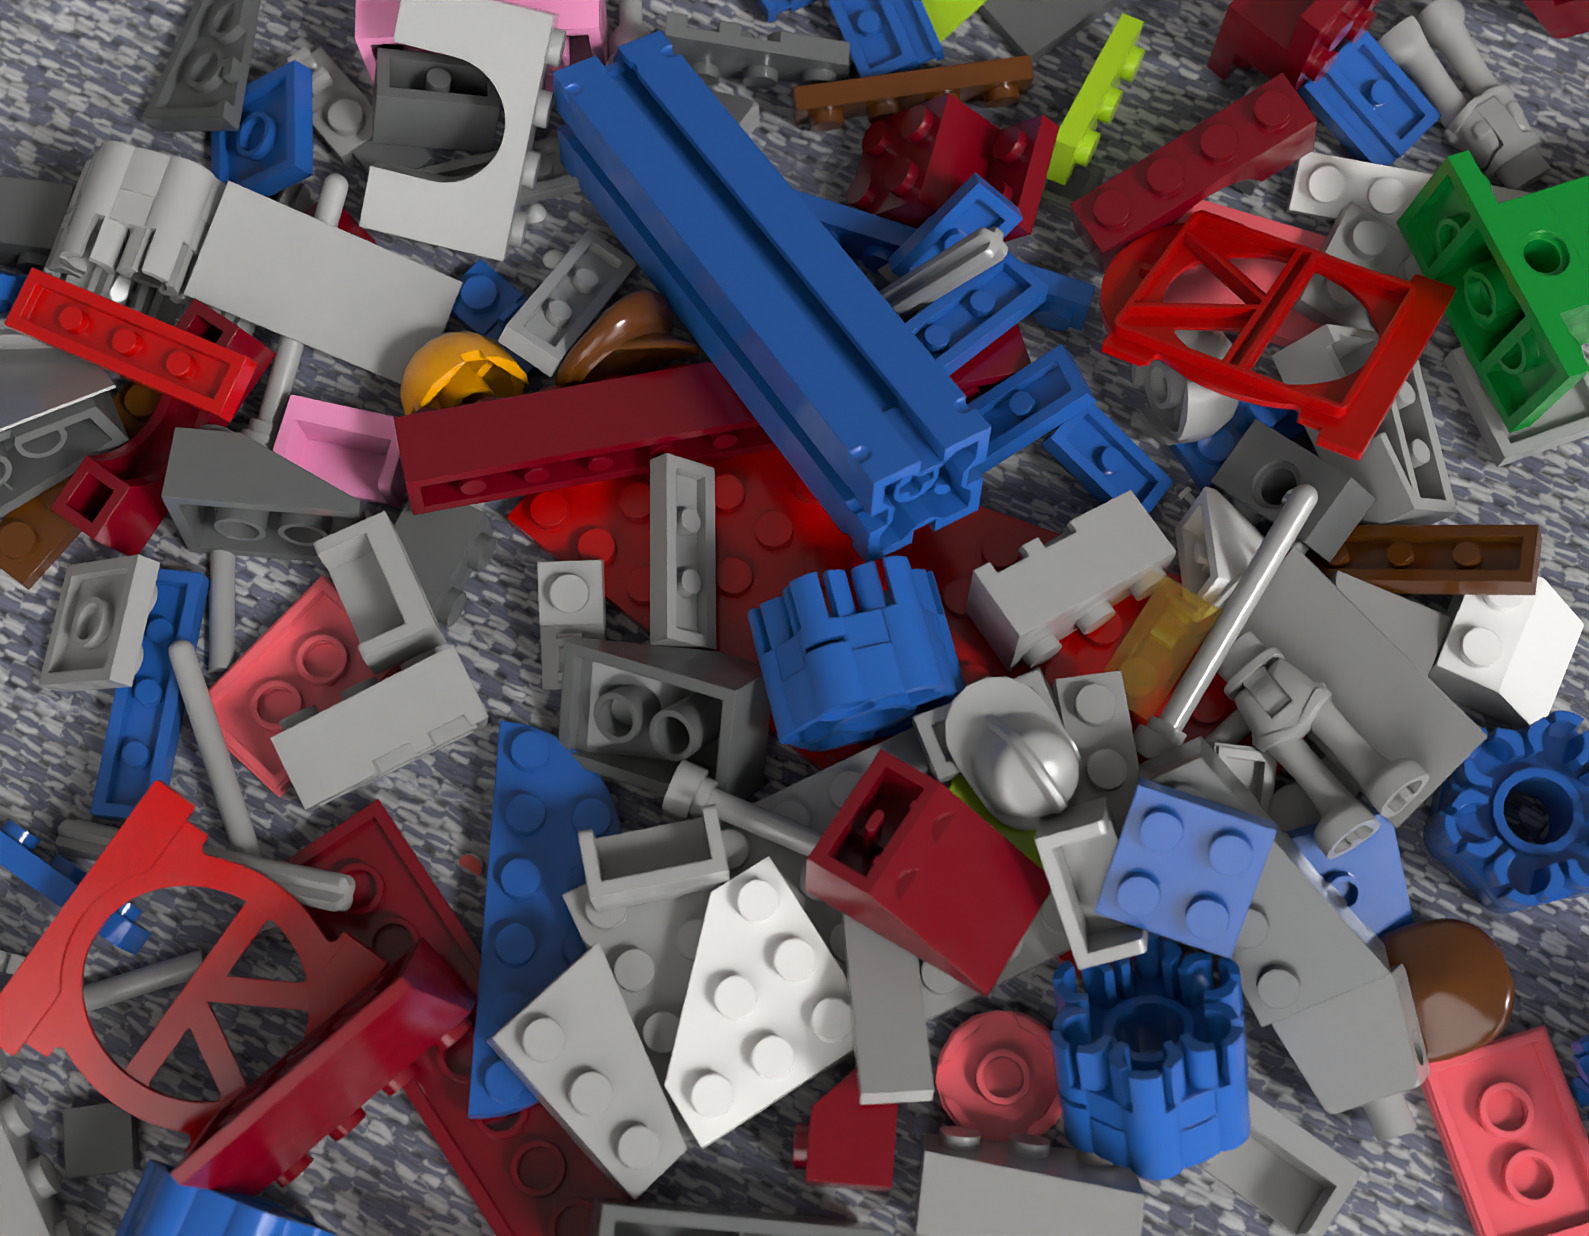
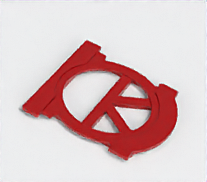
[1099,210,1456,460]
[0,780,387,1153]

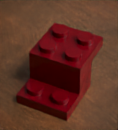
[1207,0,1380,91]
[846,93,1059,242]

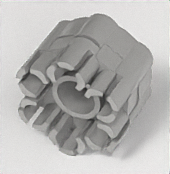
[43,140,226,326]

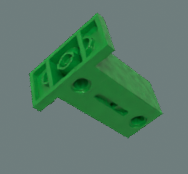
[1396,150,1589,433]

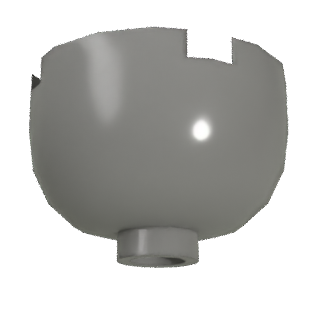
[1131,330,1239,446]

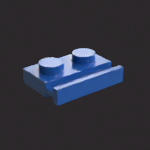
[827,0,945,78]
[1296,31,1441,166]

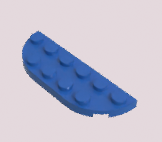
[468,721,621,1119]

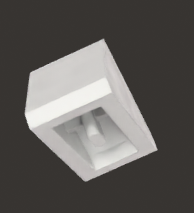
[1175,486,1265,622]

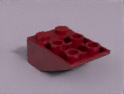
[805,749,1052,998]

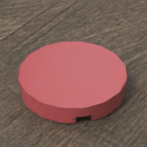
[935,1010,1062,1142]

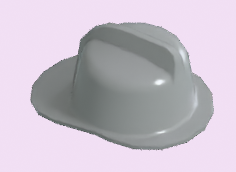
[945,677,1083,831]

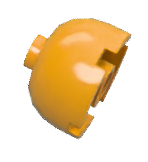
[400,331,529,415]

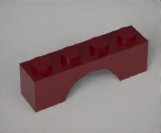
[1070,72,1317,274]
[50,298,276,556]

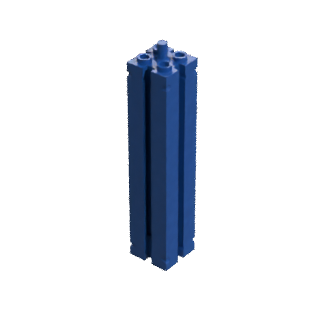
[552,30,991,563]

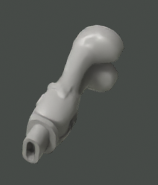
[1377,0,1551,191]
[1217,632,1429,859]

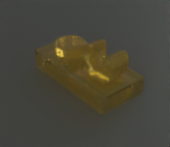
[1102,575,1222,721]

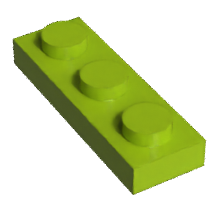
[1046,13,1146,186]

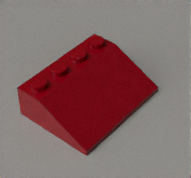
[170,937,477,1196]

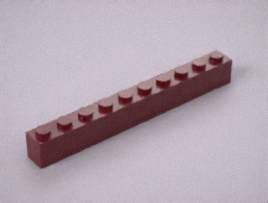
[393,324,1031,515]

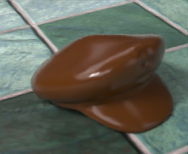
[555,289,700,387]
[1379,918,1515,1062]

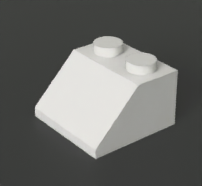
[1428,576,1584,729]

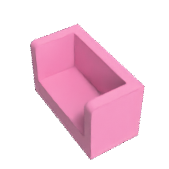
[272,395,407,508]

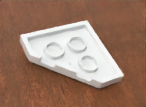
[665,856,855,1149]

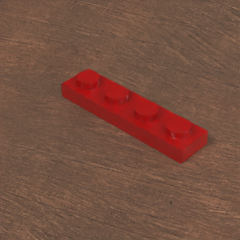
[4,267,258,422]

